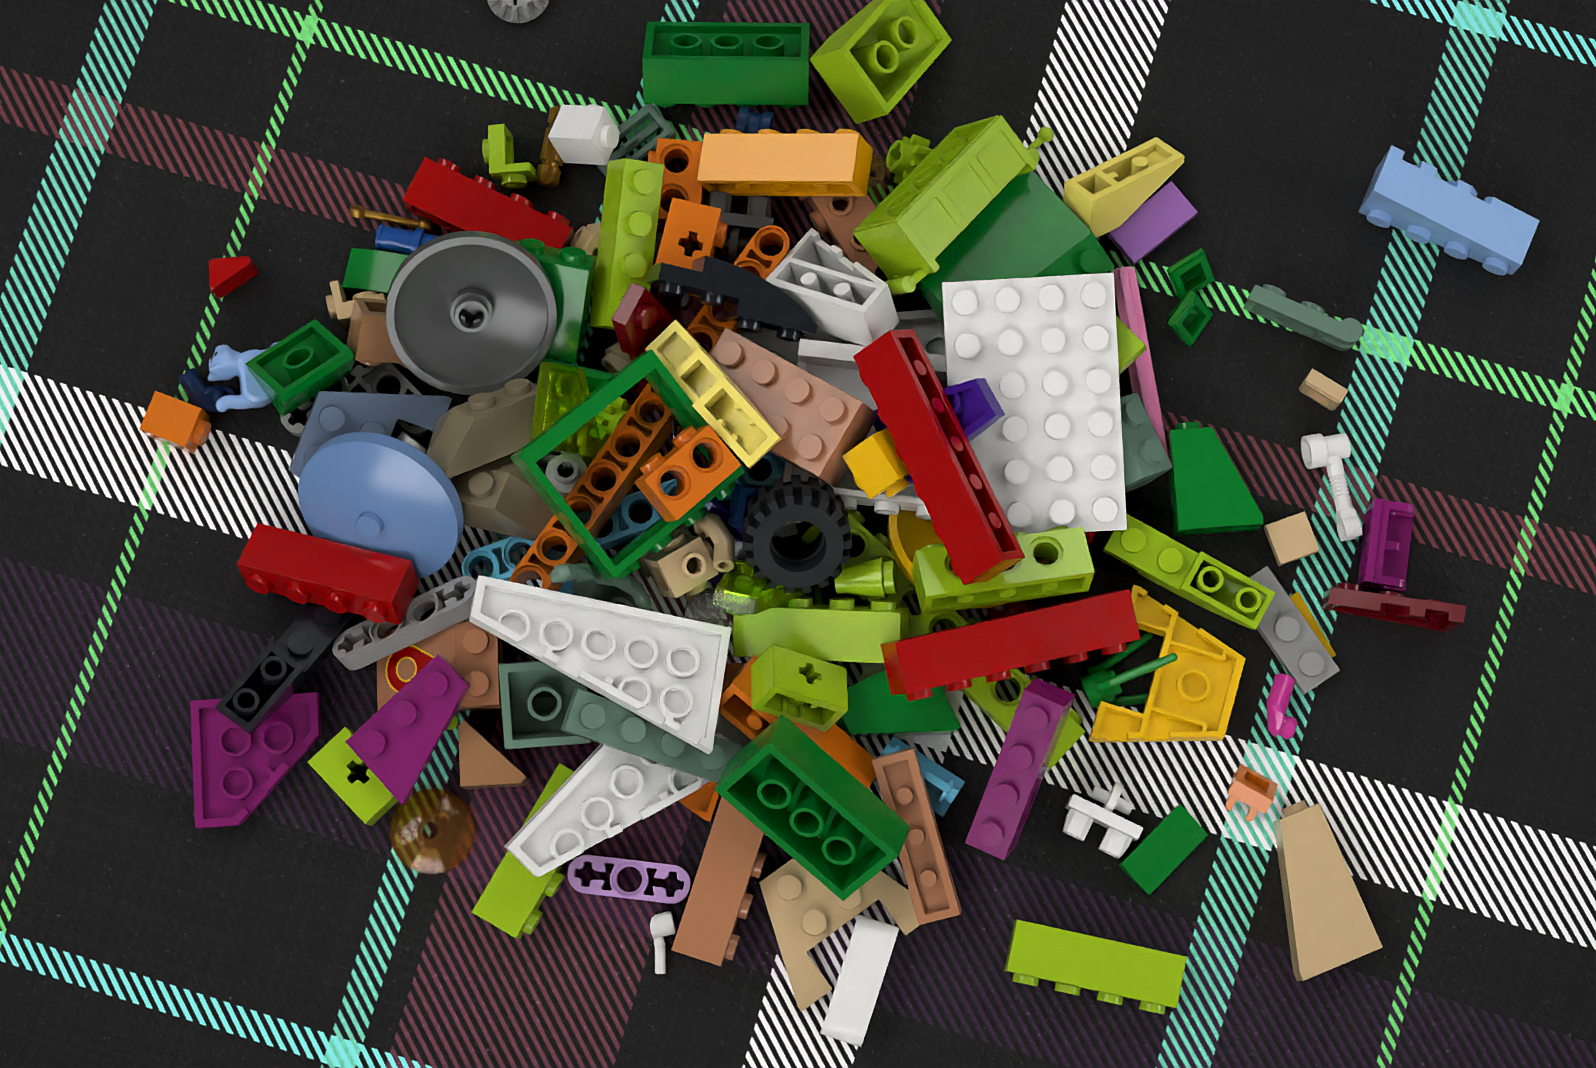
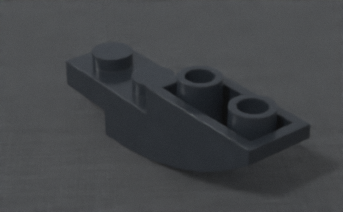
[647,256,818,342]
[215,602,357,734]

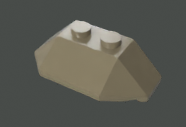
[426,378,591,478]
[449,452,554,541]

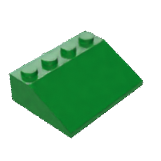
[916,171,1115,326]

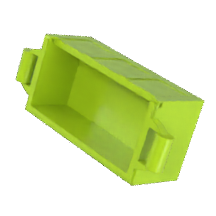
[853,115,1040,296]

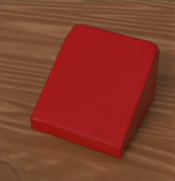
[209,256,258,299]

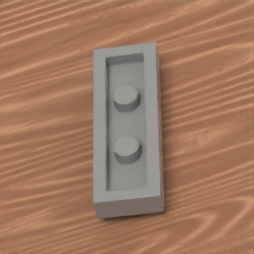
[1250,566,1340,695]

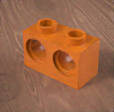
[648,138,705,230]
[634,425,741,522]

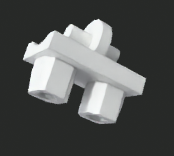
[1062,782,1143,859]

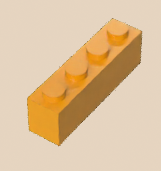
[697,129,873,197]

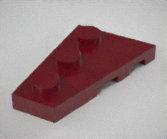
[611,282,675,398]
[1321,583,1466,633]

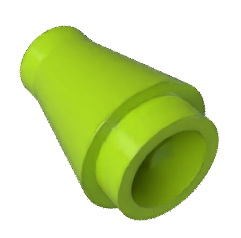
[834,557,898,599]

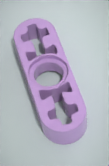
[567,855,692,904]

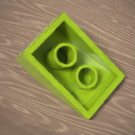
[809,0,952,124]

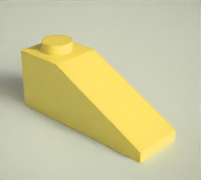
[1063,137,1185,238]

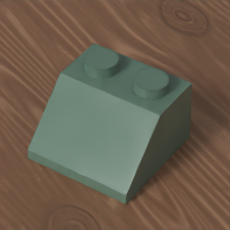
[1120,392,1173,493]
[498,660,591,749]

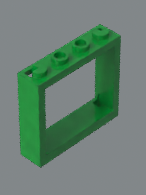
[510,349,745,580]

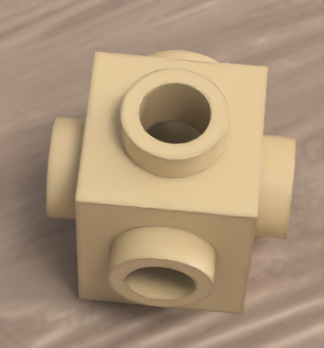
[644,532,719,598]

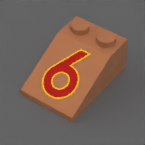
[377,621,504,712]

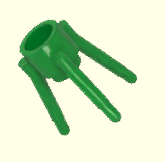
[1080,632,1178,709]

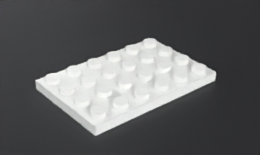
[942,273,1127,534]

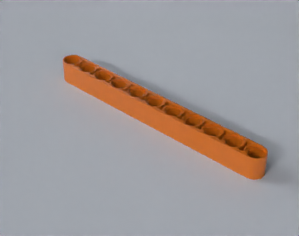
[510,225,791,591]

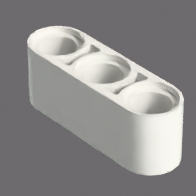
[820,914,899,1047]

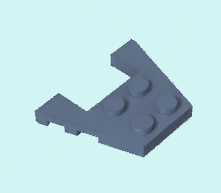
[288,390,452,478]

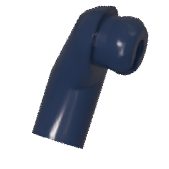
[177,368,236,413]

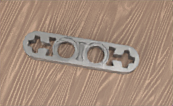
[332,575,476,670]

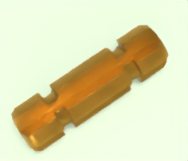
[536,106,563,187]

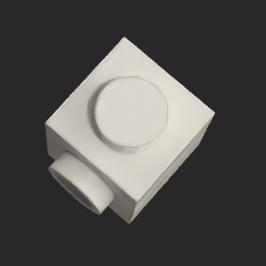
[548,104,620,165]

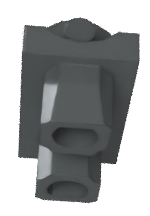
[706,191,775,261]

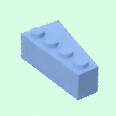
[1358,145,1540,275]

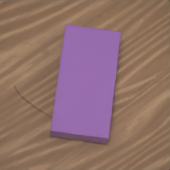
[1107,181,1198,266]

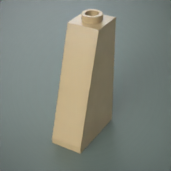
[1274,800,1383,981]

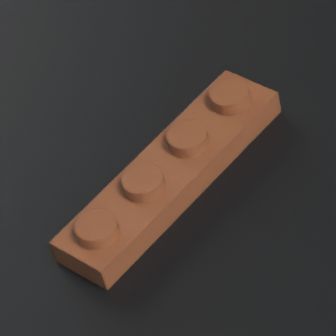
[872,747,962,925]

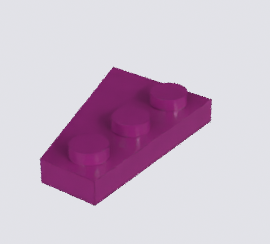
[345,654,471,805]

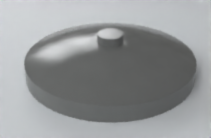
[386,231,557,395]

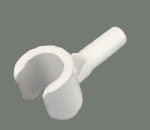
[650,911,676,974]

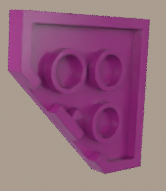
[190,692,322,829]

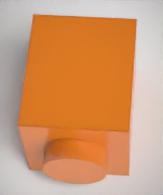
[139,391,211,454]

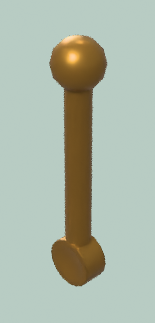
[349,205,434,234]

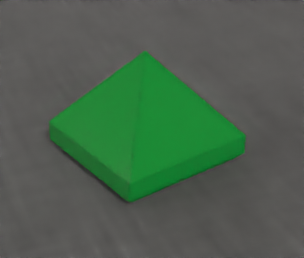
[1167,248,1215,301]
[1167,290,1213,347]

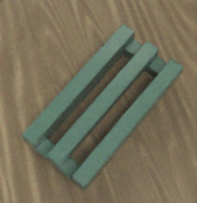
[597,104,676,176]

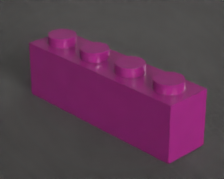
[965,678,1076,860]

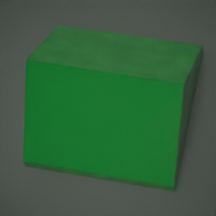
[245,319,355,417]

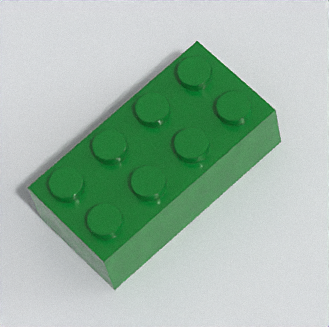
[715,714,910,901]

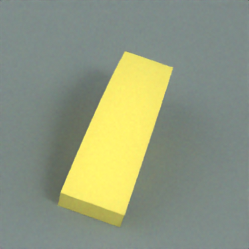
[645,319,782,469]

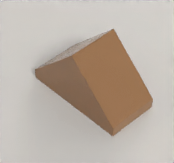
[458,720,530,789]

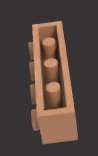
[796,194,917,302]

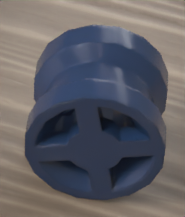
[735,106,774,134]

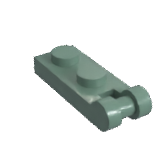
[1243,284,1363,351]

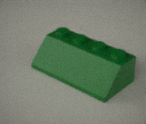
[642,22,810,108]

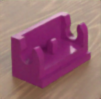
[1357,498,1415,593]

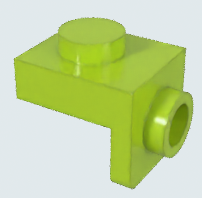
[482,124,537,189]

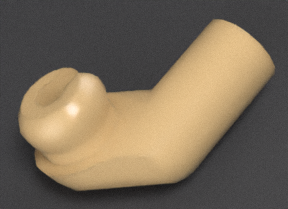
[693,513,735,572]

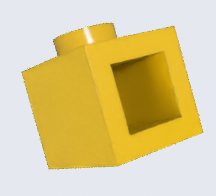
[842,428,910,500]

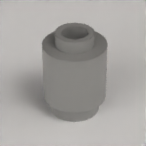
[546,453,587,500]

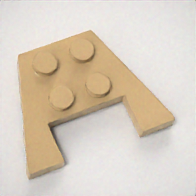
[759,858,919,1012]

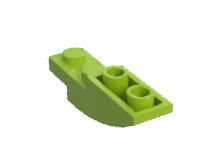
[1102,513,1276,630]

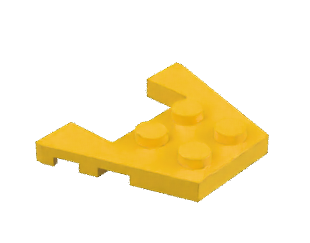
[1088,585,1246,743]

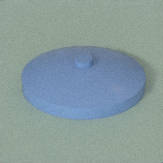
[298,432,464,579]

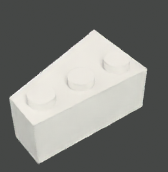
[766,227,900,347]

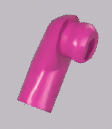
[1266,674,1298,739]

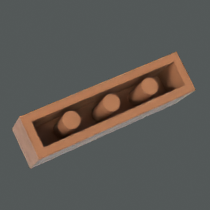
[671,797,767,967]

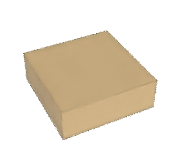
[1299,368,1349,411]
[1263,511,1320,566]

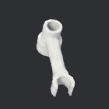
[1301,433,1362,542]

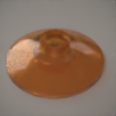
[390,789,475,874]

